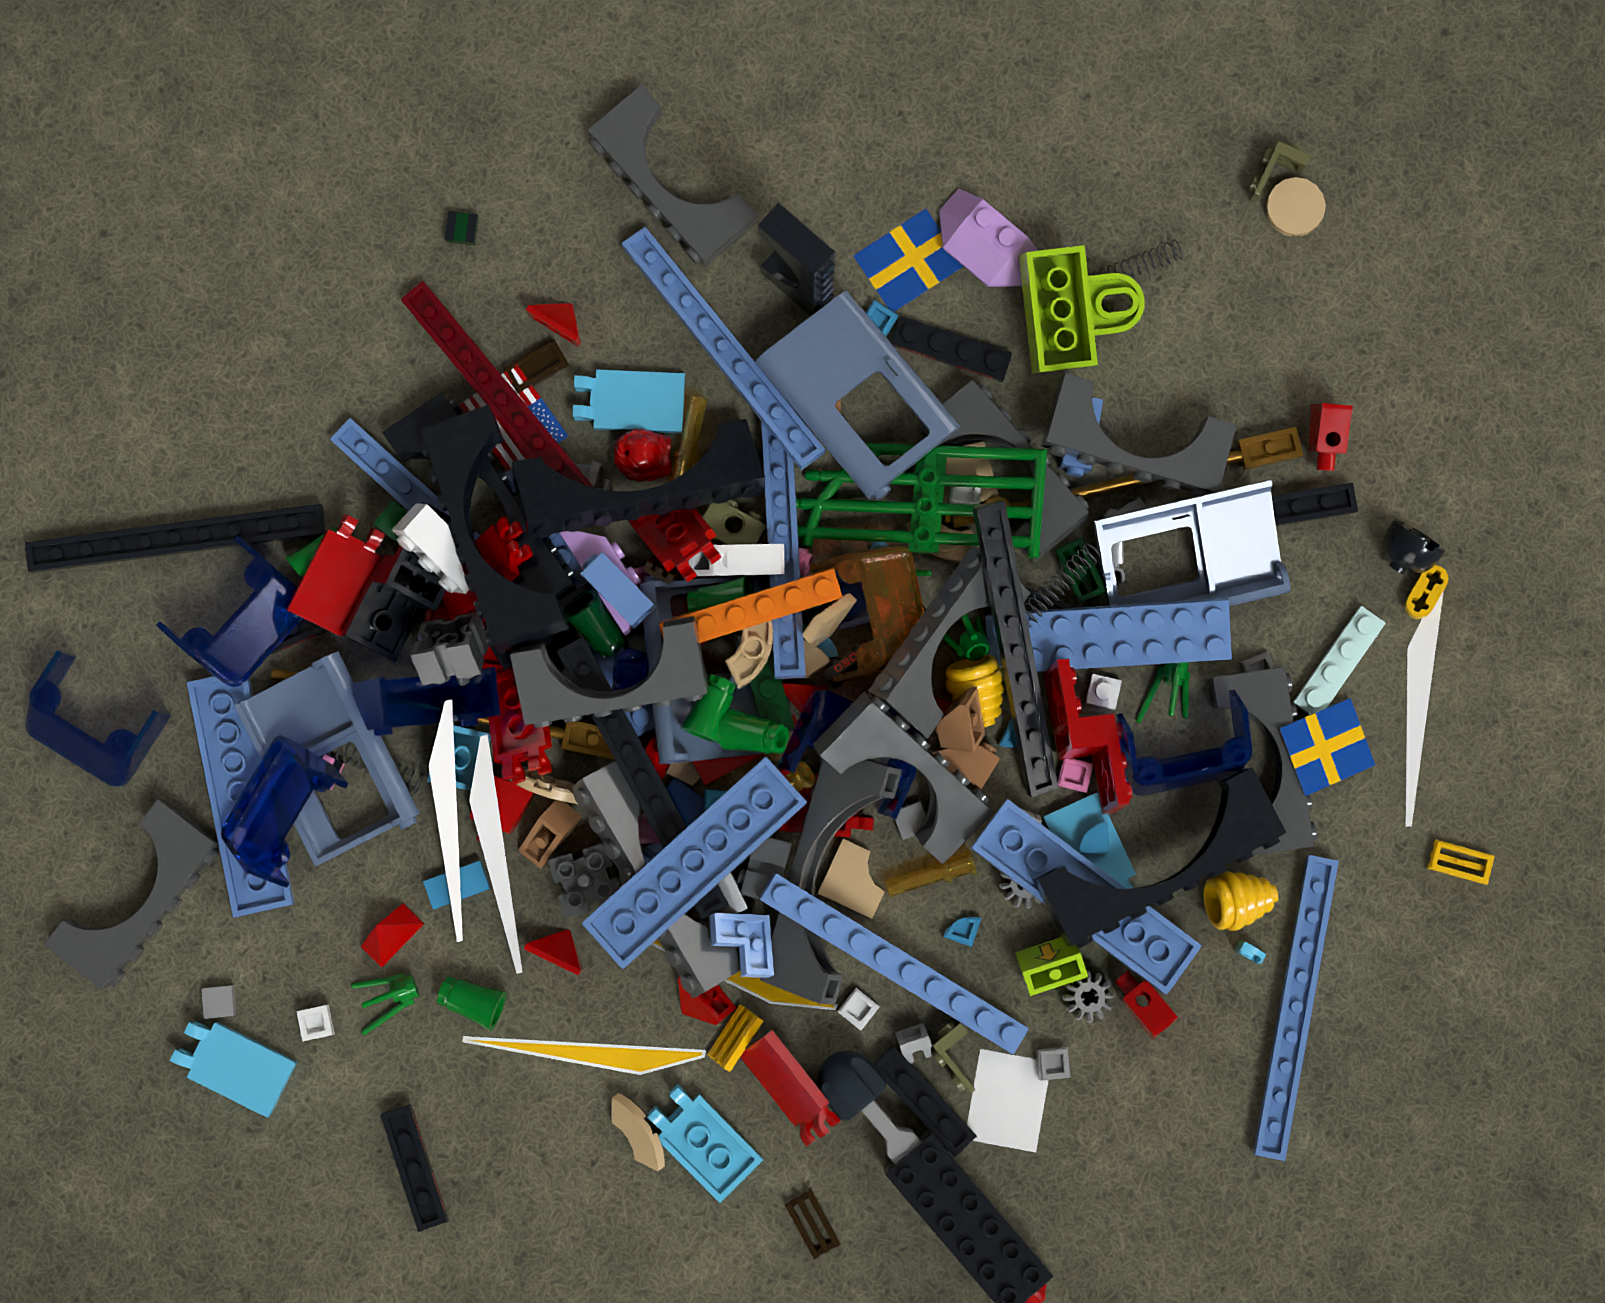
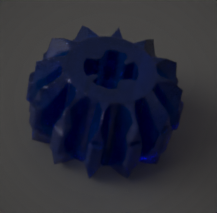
[612,649,648,691]

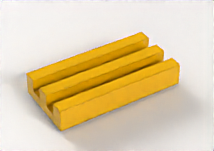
[1427,840,1495,885]
[707,1004,763,1072]

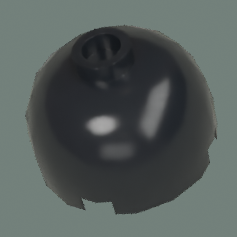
[1383,519,1446,575]

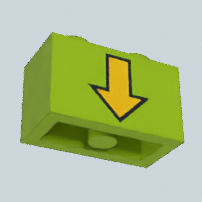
[1015,937,1088,996]

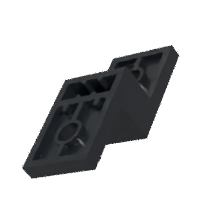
[341,502,475,662]

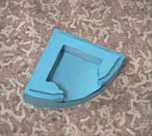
[1235,940,1266,965]

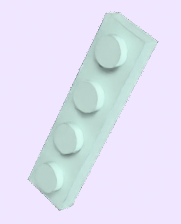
[1292,606,1386,716]

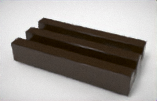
[643,555,680,584]
[785,1189,841,1260]

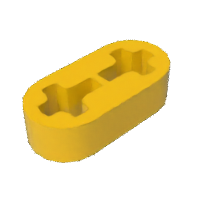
[1405,565,1449,619]

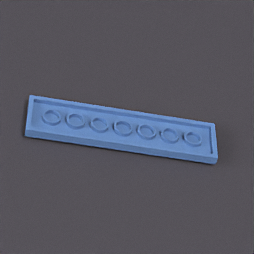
[986,598,1232,672]
[187,670,295,918]
[582,757,807,969]
[970,799,1202,995]

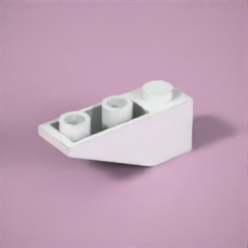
[392,503,469,594]
[688,544,785,576]

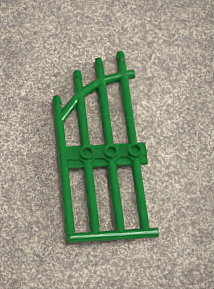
[796,443,1047,559]

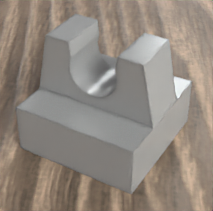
[895,1023,932,1063]

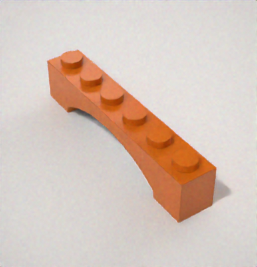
[659,567,843,643]

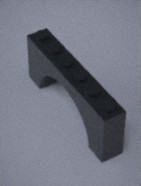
[758,202,836,316]

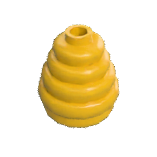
[946,655,1005,727]
[1203,871,1278,931]

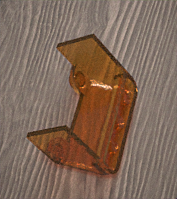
[809,546,924,682]

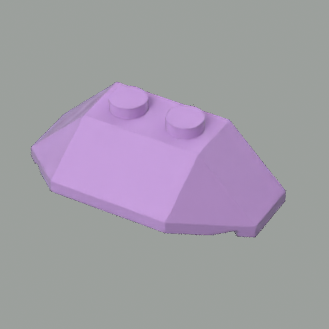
[939,189,1038,287]
[560,531,641,636]

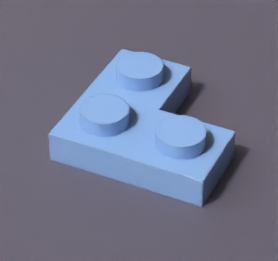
[709,913,774,978]

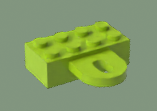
[1019,245,1145,374]

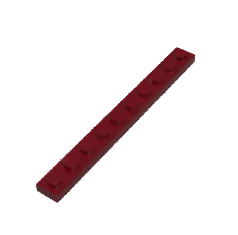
[400,281,595,488]

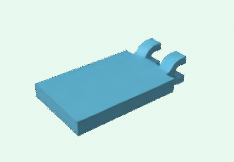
[573,370,685,434]
[1043,792,1136,889]
[170,1020,297,1118]
[647,1084,763,1203]

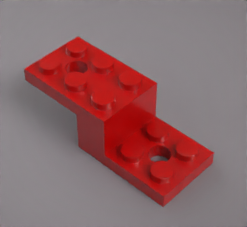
[1043,658,1132,815]

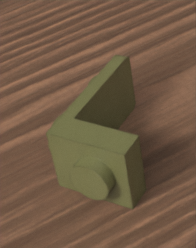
[1249,141,1311,203]
[931,1021,976,1093]

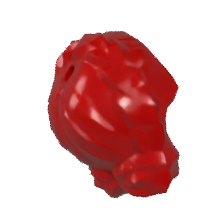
[614,429,672,482]

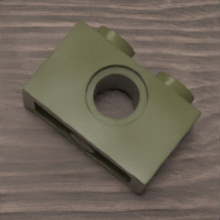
[703,500,767,545]

